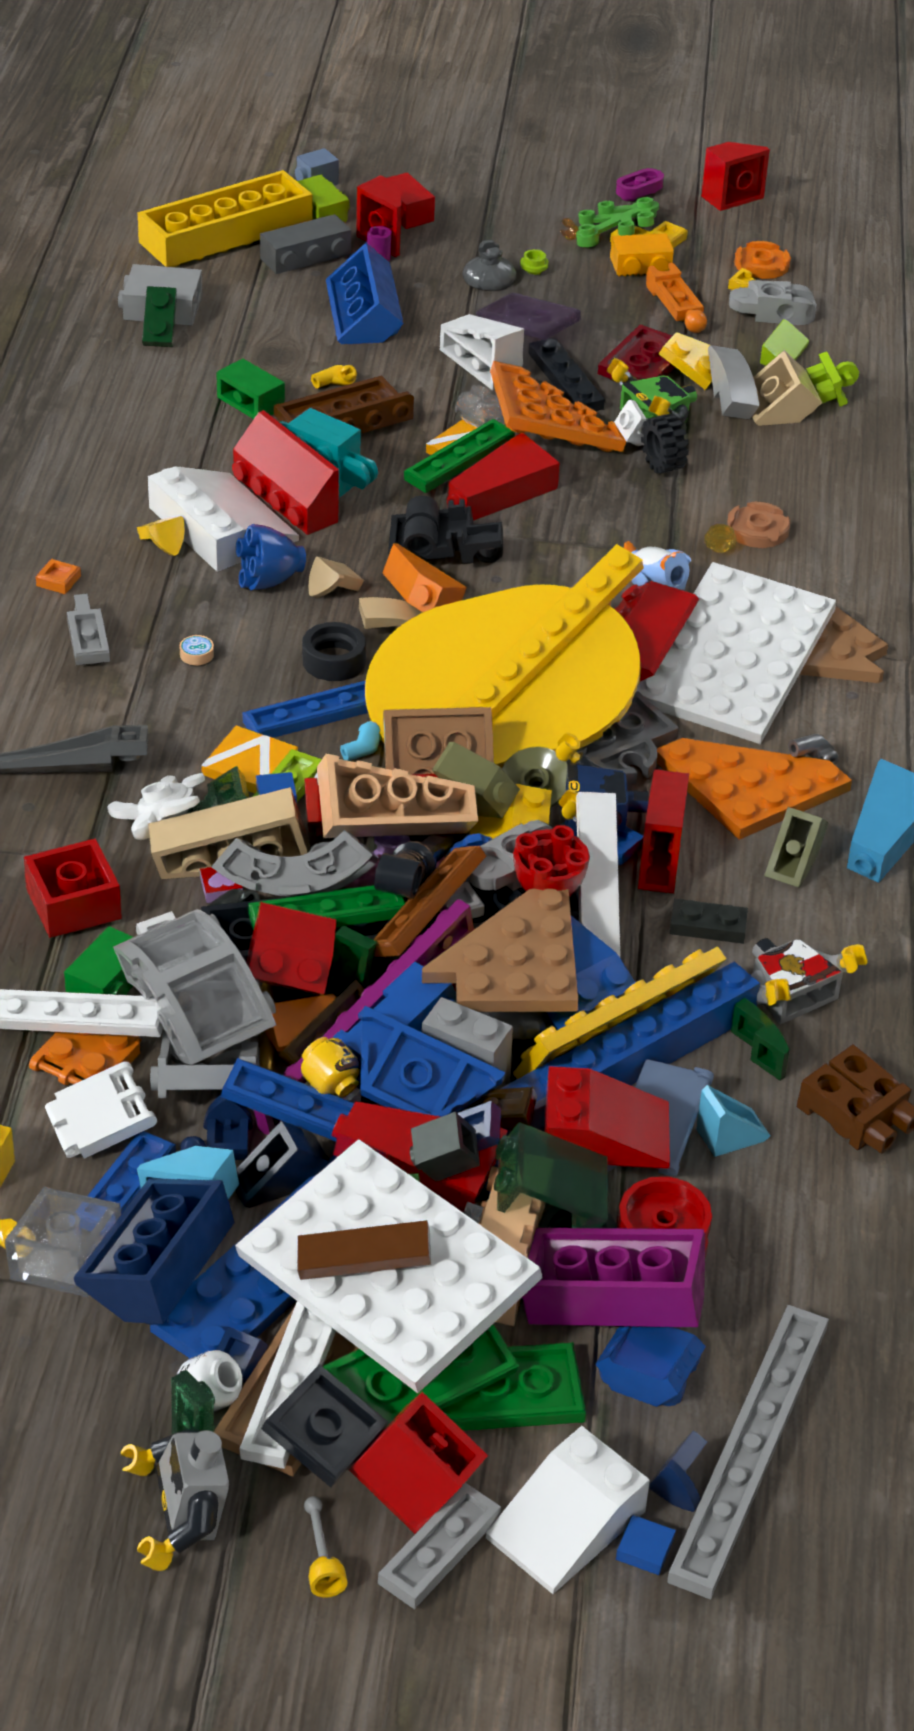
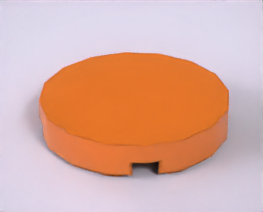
[734,241,791,279]

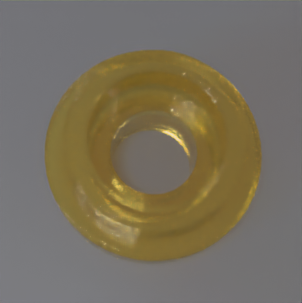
[704,524,737,553]

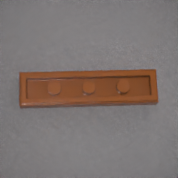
[373,846,486,957]

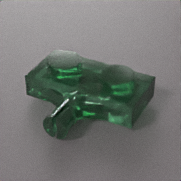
[188,766,249,813]

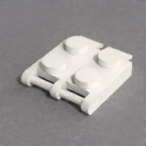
[45,1062,157,1159]

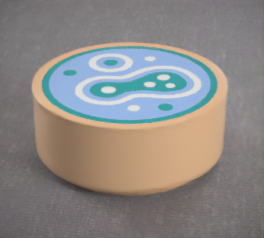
[180,635,214,666]

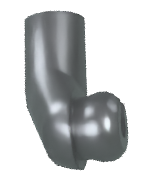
[788,734,838,765]

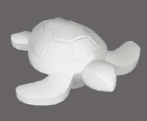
[107,773,205,840]

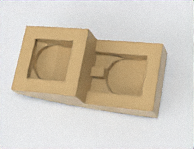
[359,597,423,630]

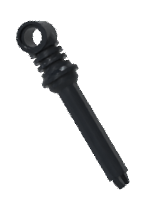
[374,834,464,899]

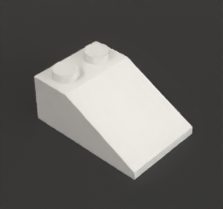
[486,1426,650,1594]

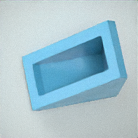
[696,1085,770,1157]

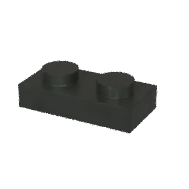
[669,898,748,944]

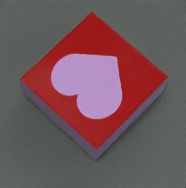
[200,867,243,903]

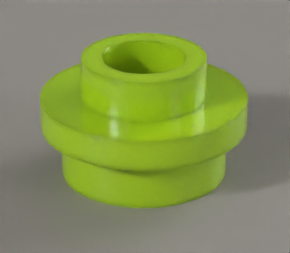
[520,249,549,275]

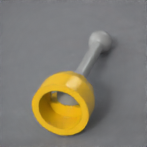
[304,1496,348,1598]

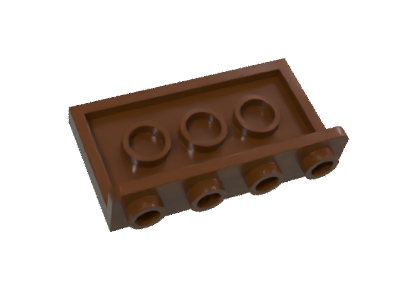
[274,375,414,434]

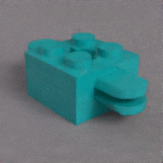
[279,408,378,498]

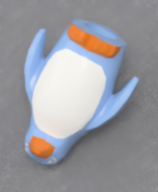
[624,541,691,591]

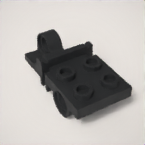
[388,496,503,564]

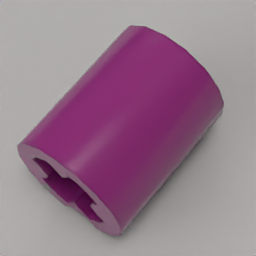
[367,226,391,261]

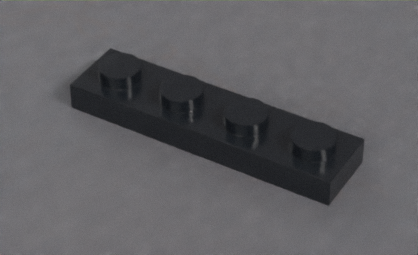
[528,338,605,411]

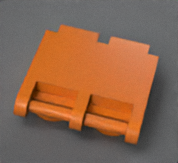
[29,1032,142,1086]

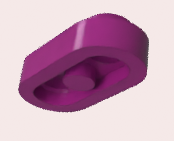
[616,168,664,201]

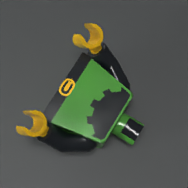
[607,358,697,425]

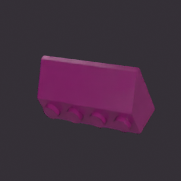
[522,1228,705,1327]

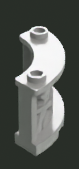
[150,980,260,1098]

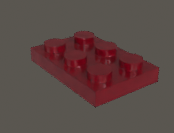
[597,324,675,382]

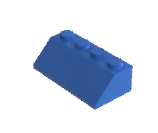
[326,242,404,344]

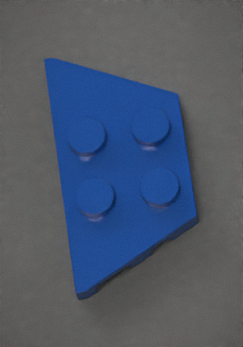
[361,1006,505,1117]

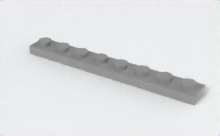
[667,1305,829,1600]

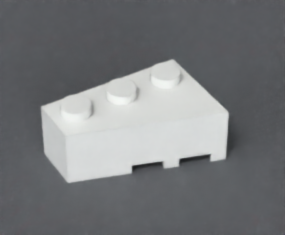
[440,314,524,391]

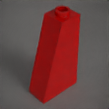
[447,433,560,521]
[638,769,689,894]
[331,1101,508,1216]

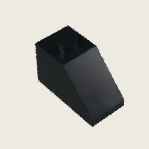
[235,1121,330,1208]

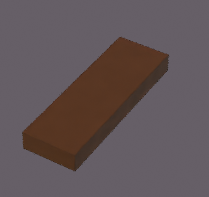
[297,1220,431,1280]

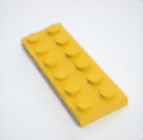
[513,946,727,1079]

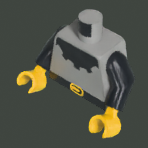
[121,1428,229,1571]

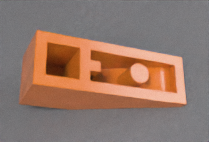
[382,543,467,612]

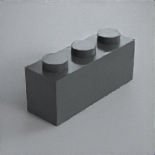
[260,214,351,274]

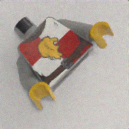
[751,938,868,1024]

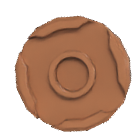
[726,502,790,548]

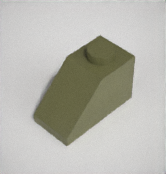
[432,742,520,818]
[764,807,829,888]

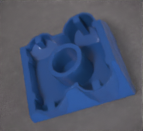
[596,1326,706,1407]

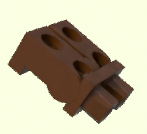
[796,1044,914,1154]

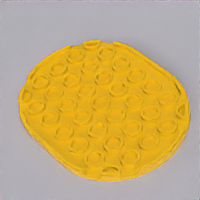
[365,585,641,769]

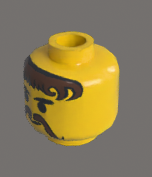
[301,1037,361,1098]

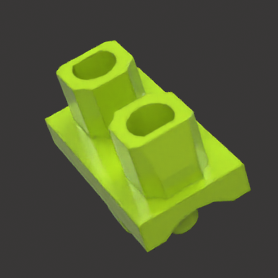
[806,351,859,406]

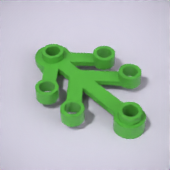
[576,197,659,247]

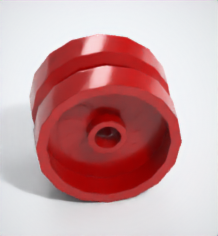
[617,1176,712,1258]

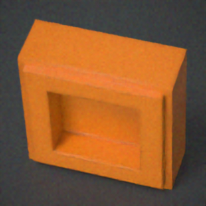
[36,559,81,594]

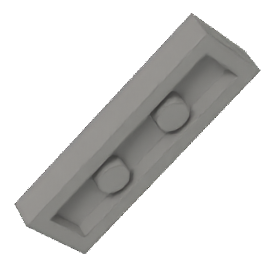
[378,1483,501,1610]

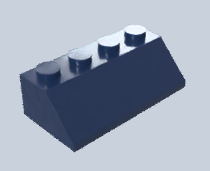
[73,1179,235,1325]

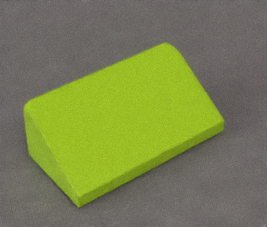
[760,319,809,366]

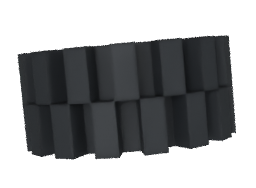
[641,414,689,474]

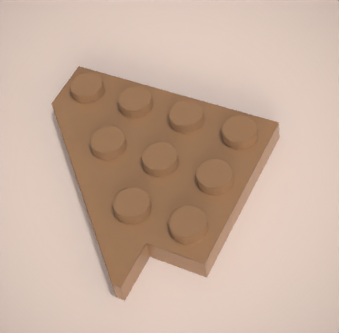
[799,607,888,683]
[422,889,578,1012]

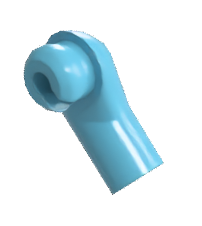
[340,721,381,761]

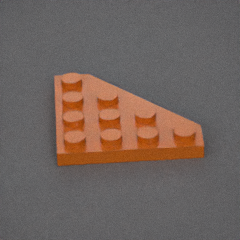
[490,361,626,452]
[657,738,852,840]

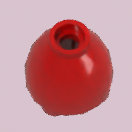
[513,825,590,896]

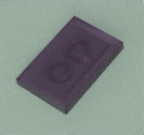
[476,292,581,340]

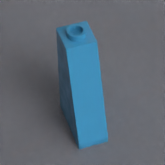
[847,759,914,883]

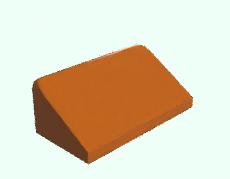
[264,994,336,1052]

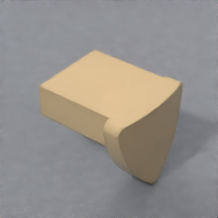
[308,556,364,598]

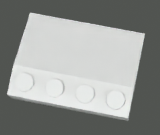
[148,466,299,572]

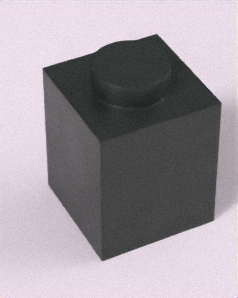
[410,1112,480,1182]

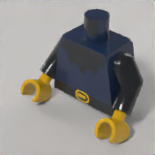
[556,732,648,836]

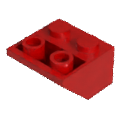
[349,1392,488,1534]

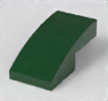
[731,997,790,1081]

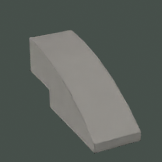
[708,345,760,420]

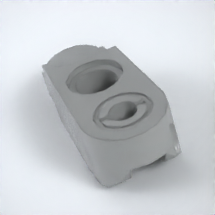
[729,280,817,325]
[469,820,552,891]

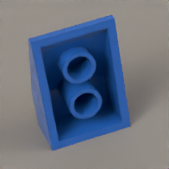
[547,916,636,1030]

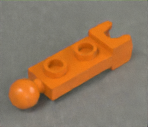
[646,263,707,333]

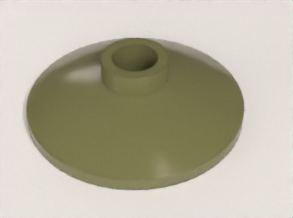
[502,747,567,808]

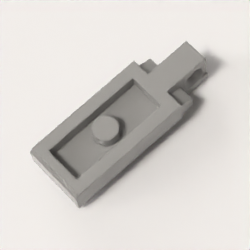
[67,594,110,665]

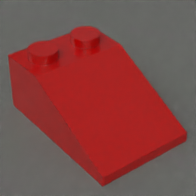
[544,1066,670,1169]

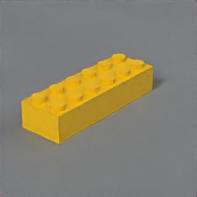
[137,170,312,267]

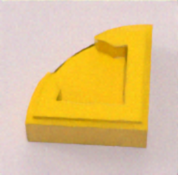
[728,268,754,290]

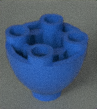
[236,524,306,590]

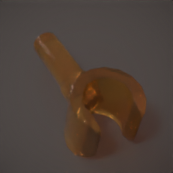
[559,218,600,240]

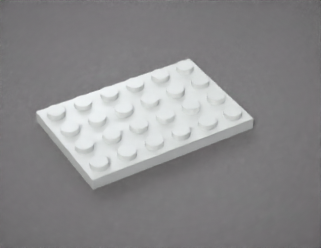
[636,562,836,744]
[235,1139,542,1393]

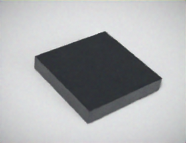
[261,1364,388,1488]

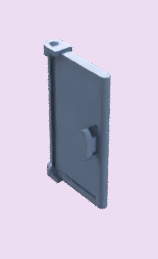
[635,1059,714,1176]

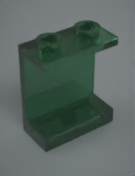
[494,1122,608,1228]

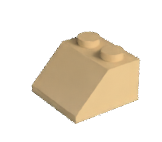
[752,350,822,426]

